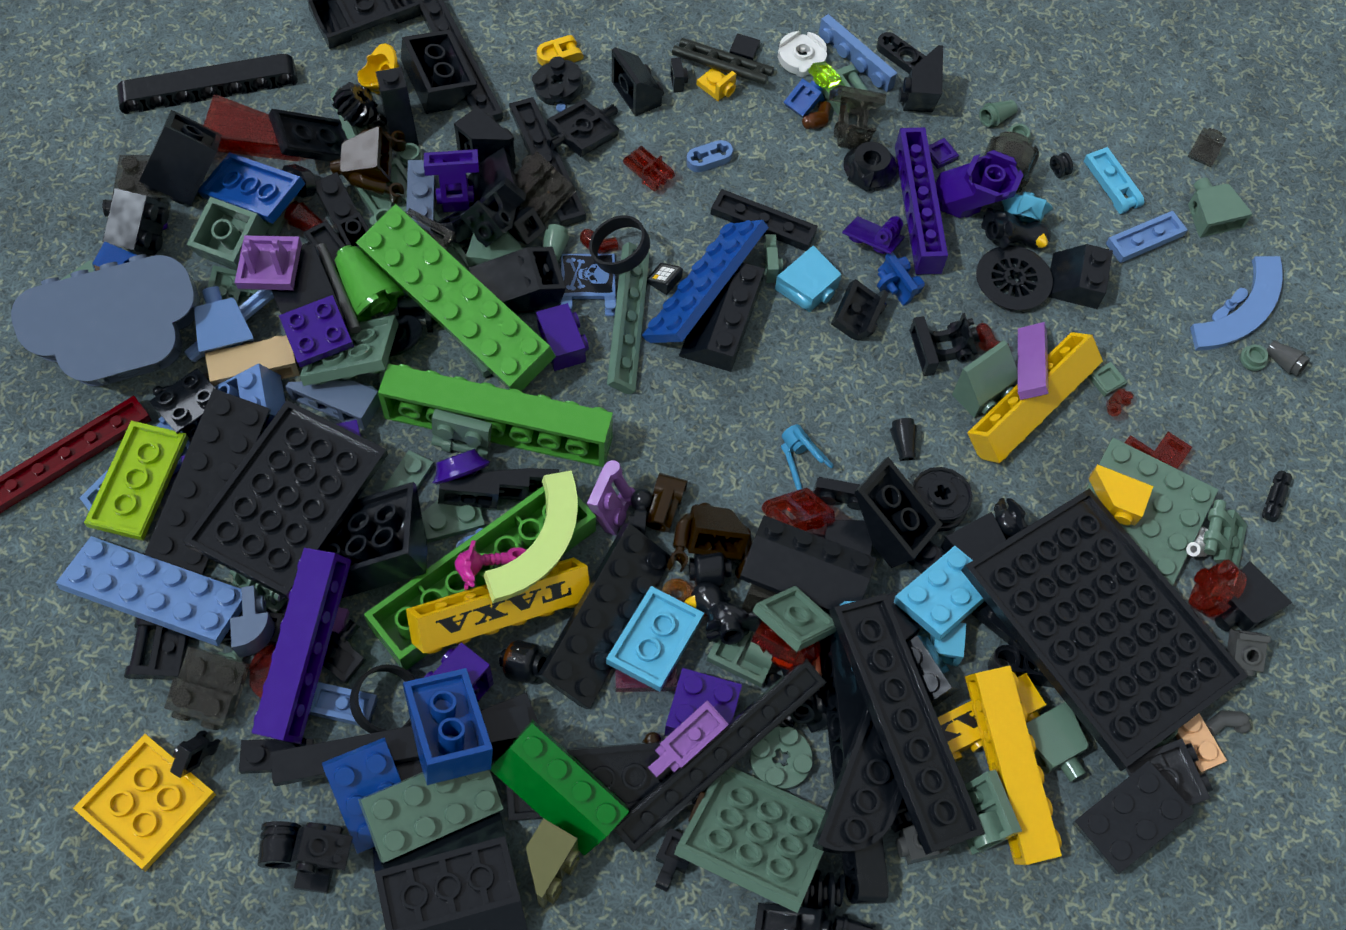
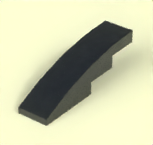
[438,468,559,509]

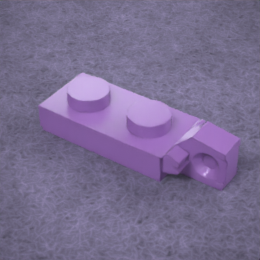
[648,700,729,778]

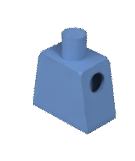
[194,286,254,357]

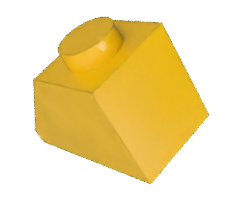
[1089,464,1154,526]

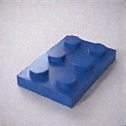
[322,737,401,854]

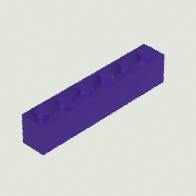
[252,548,351,744]

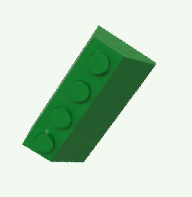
[490,720,629,856]

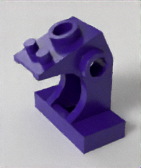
[424,149,479,212]

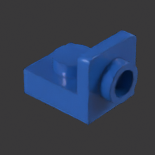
[784,78,825,118]

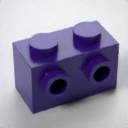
[536,303,589,371]

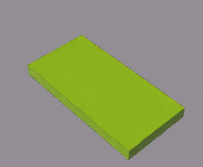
[84,421,189,541]

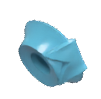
[1001,191,1054,223]

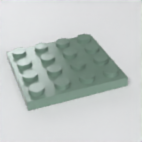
[1085,438,1219,586]
[674,767,826,913]

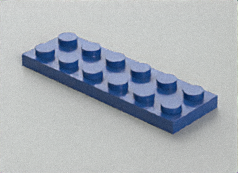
[642,220,769,343]

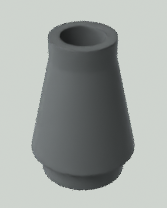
[1267,340,1310,376]

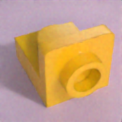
[696,68,737,101]

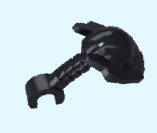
[994,498,1029,540]

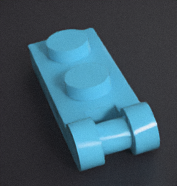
[1084,147,1144,214]

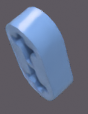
[686,140,733,172]

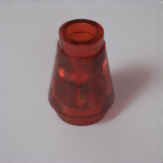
[284,201,323,231]

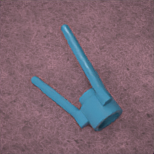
[781,424,834,497]

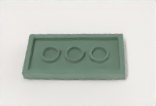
[358,770,504,863]

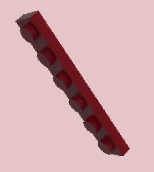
[0,395,152,513]

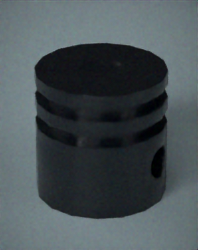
[257,821,301,869]

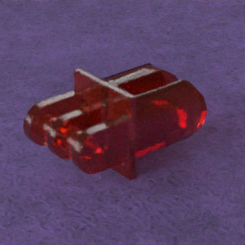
[623,145,675,191]

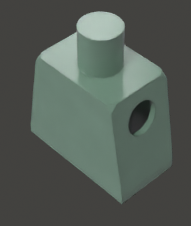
[1188,177,1252,238]
[1026,702,1089,783]

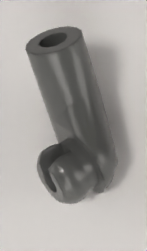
[1205,710,1251,737]

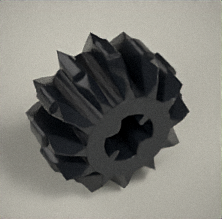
[332,82,378,128]

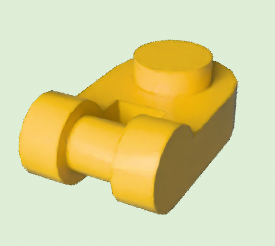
[536,35,584,66]

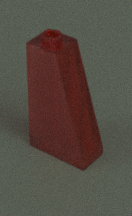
[204,95,299,161]

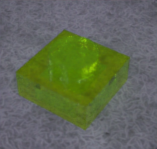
[808,61,842,88]

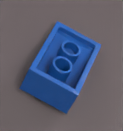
[403,668,493,785]

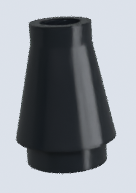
[890,418,918,461]

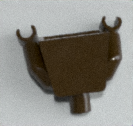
[330,126,406,204]
[667,503,752,579]

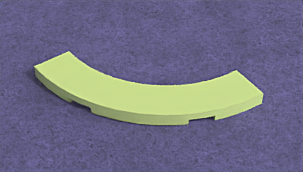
[484,471,578,603]

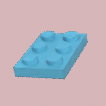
[894,546,985,641]
[606,586,704,692]

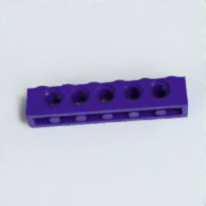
[895,127,948,275]

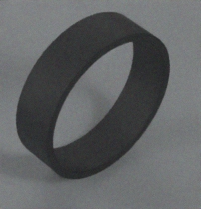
[589,215,650,274]
[350,664,415,733]

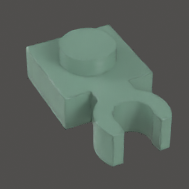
[764,234,783,283]

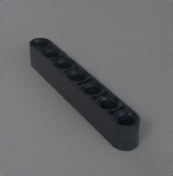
[117,54,298,114]

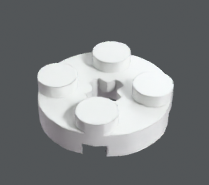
[777,31,827,77]

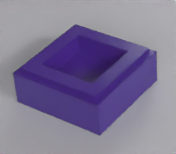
[929,138,959,169]

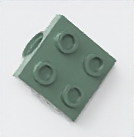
[707,624,784,687]
[965,770,1022,855]

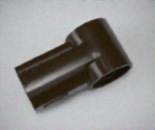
[646,473,688,532]

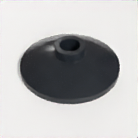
[389,315,423,357]

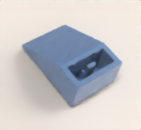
[197,363,285,433]

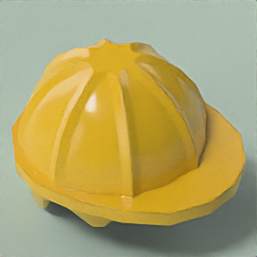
[357,43,399,94]

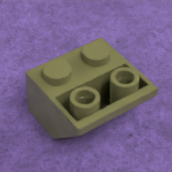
[526,818,580,909]

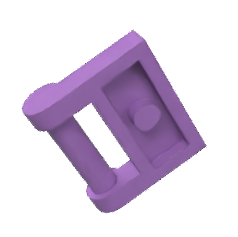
[587,460,635,536]

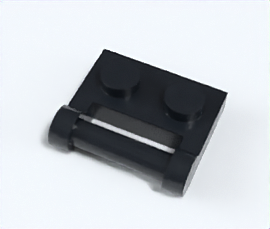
[124,617,189,680]

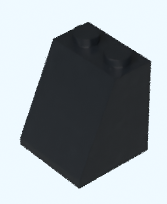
[139,110,222,206]

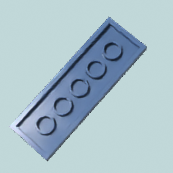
[56,536,242,647]

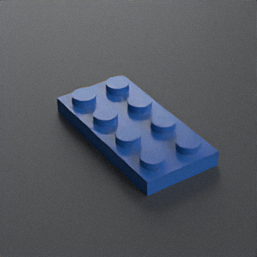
[198,152,305,224]

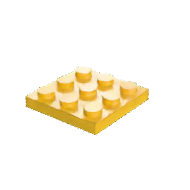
[73,734,216,872]

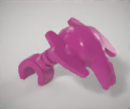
[454,540,526,590]

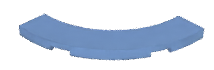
[1190,256,1283,351]

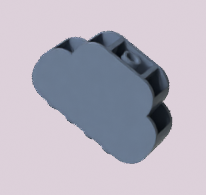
[11,254,200,386]

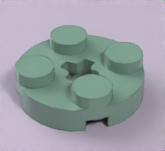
[750,727,813,791]

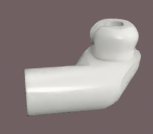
[1186,527,1208,557]

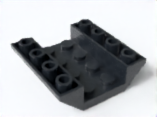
[373,812,528,930]

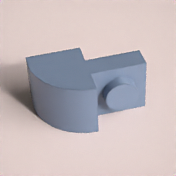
[230,585,275,657]

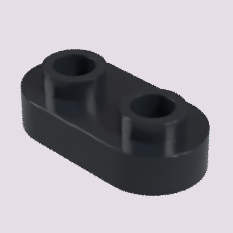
[282,164,316,198]

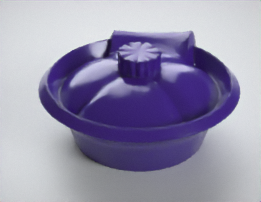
[432,449,491,485]

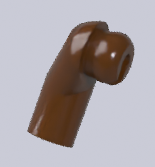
[802,101,831,129]

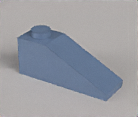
[285,381,381,430]

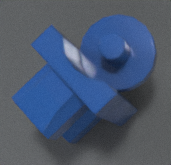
[877,252,925,306]

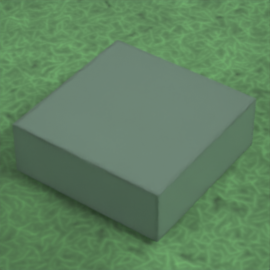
[1088,362,1128,397]

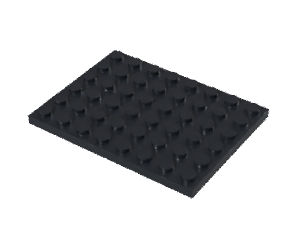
[961,488,1248,771]

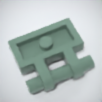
[431,409,492,459]
[1203,499,1247,574]

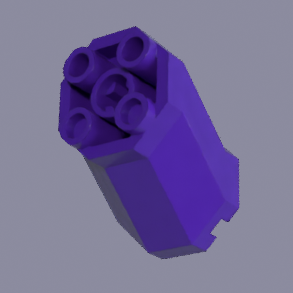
[935,150,1023,218]

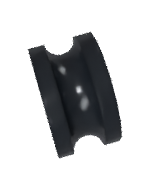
[1050,152,1073,178]

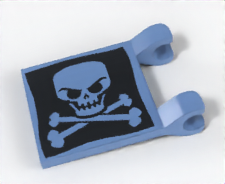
[561,254,616,316]

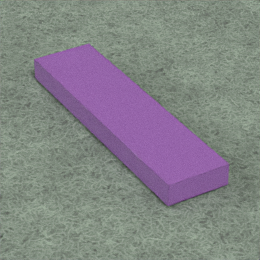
[1018,322,1049,400]

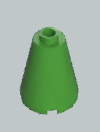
[335,245,404,322]

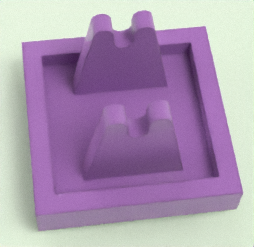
[235,235,302,290]

